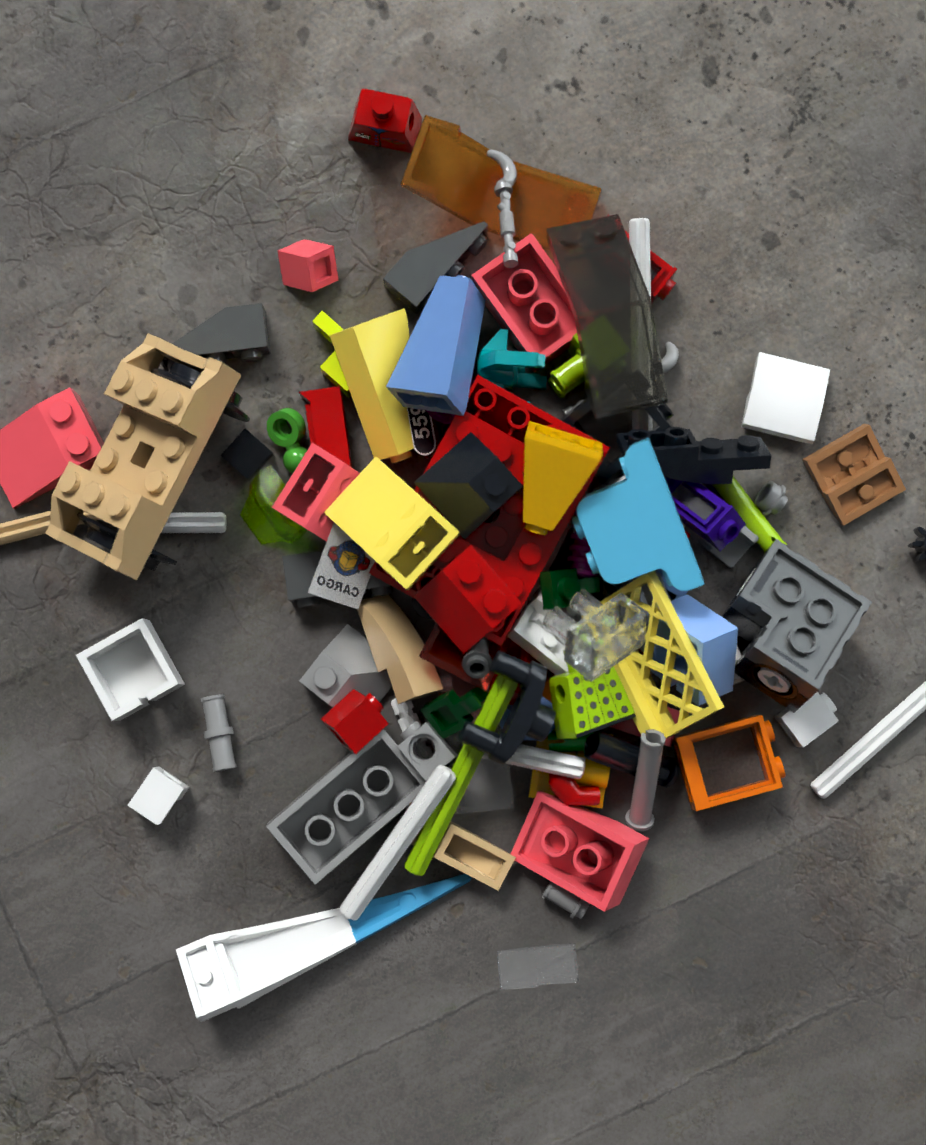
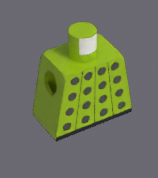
[549,644,636,739]

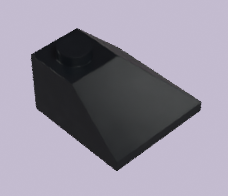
[414,432,523,539]

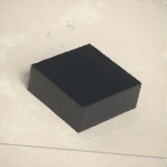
[221,428,274,481]

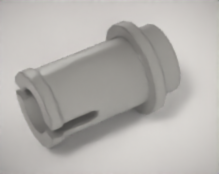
[542,881,590,919]

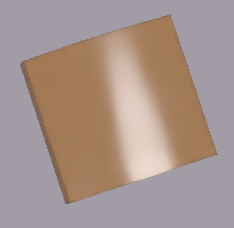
[802,423,906,526]

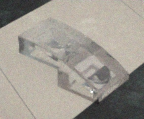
[497,943,579,990]

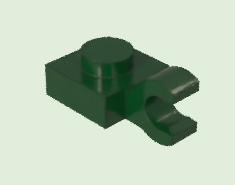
[540,568,603,610]
[420,684,489,739]

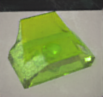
[240,465,308,545]

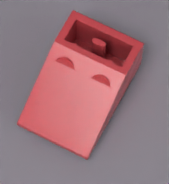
[272,443,360,542]

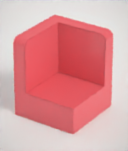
[277,239,339,292]

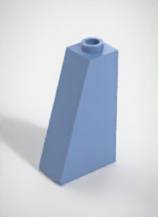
[386,275,486,416]

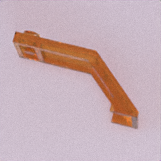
[401,115,602,260]

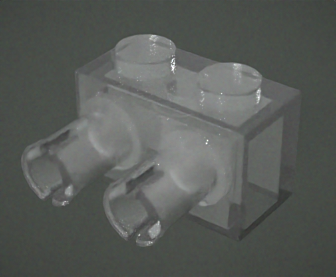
[543,589,649,682]

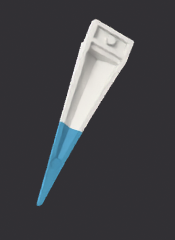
[176,874,472,1022]

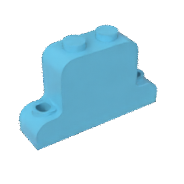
[572,438,704,591]

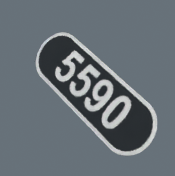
[407,408,436,455]

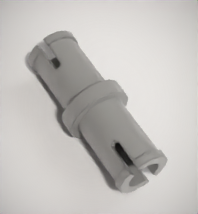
[201,694,237,772]

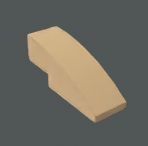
[357,595,444,704]
[405,801,516,891]

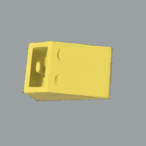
[324,457,460,590]

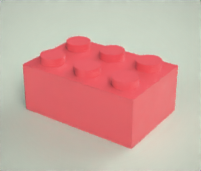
[471,233,595,373]

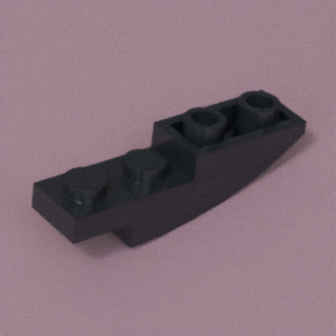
[616,427,771,484]

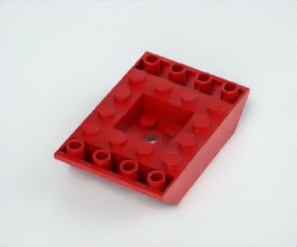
[369,375,610,646]

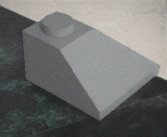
[299,624,392,707]

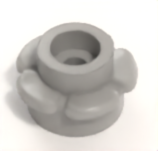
[754,481,788,516]

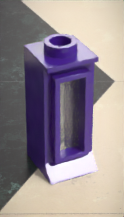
[665,477,746,552]

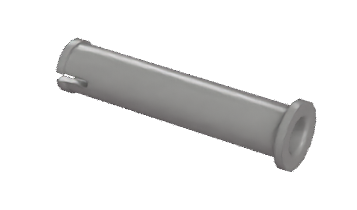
[625,729,666,831]

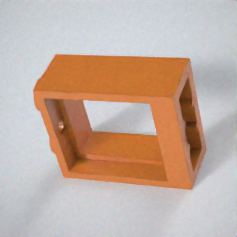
[673,715,785,811]

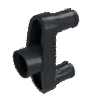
[458,650,556,765]

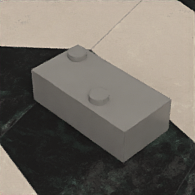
[266,729,427,885]

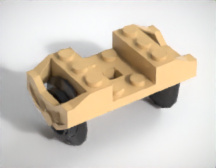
[45,333,250,580]

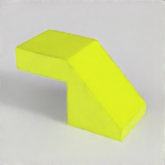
[312,311,351,398]

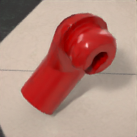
[548,773,600,806]

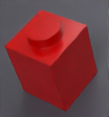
[321,689,389,754]

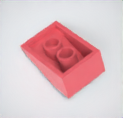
[0,387,104,509]
[511,791,650,912]

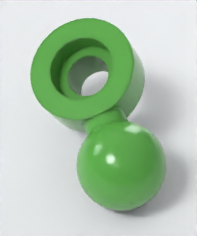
[266,408,308,474]

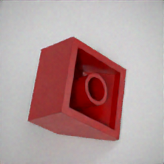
[414,545,522,654]

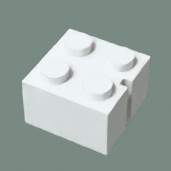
[76,618,185,721]

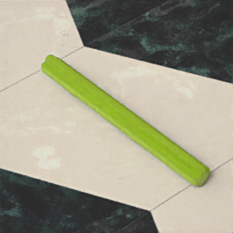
[404,675,518,876]

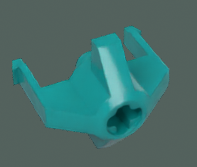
[476,329,547,403]

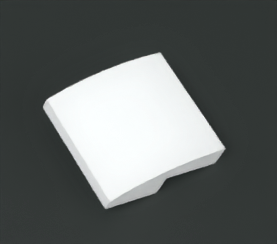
[741,352,830,445]
[507,586,595,675]

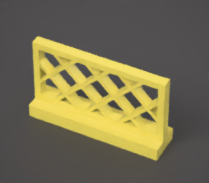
[580,570,724,739]

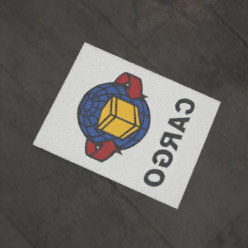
[308,522,375,609]

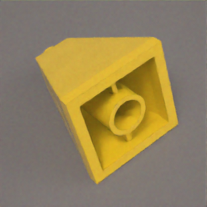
[523,421,603,535]

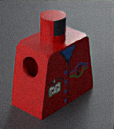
[348,89,422,154]

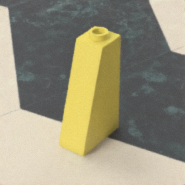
[330,308,414,463]

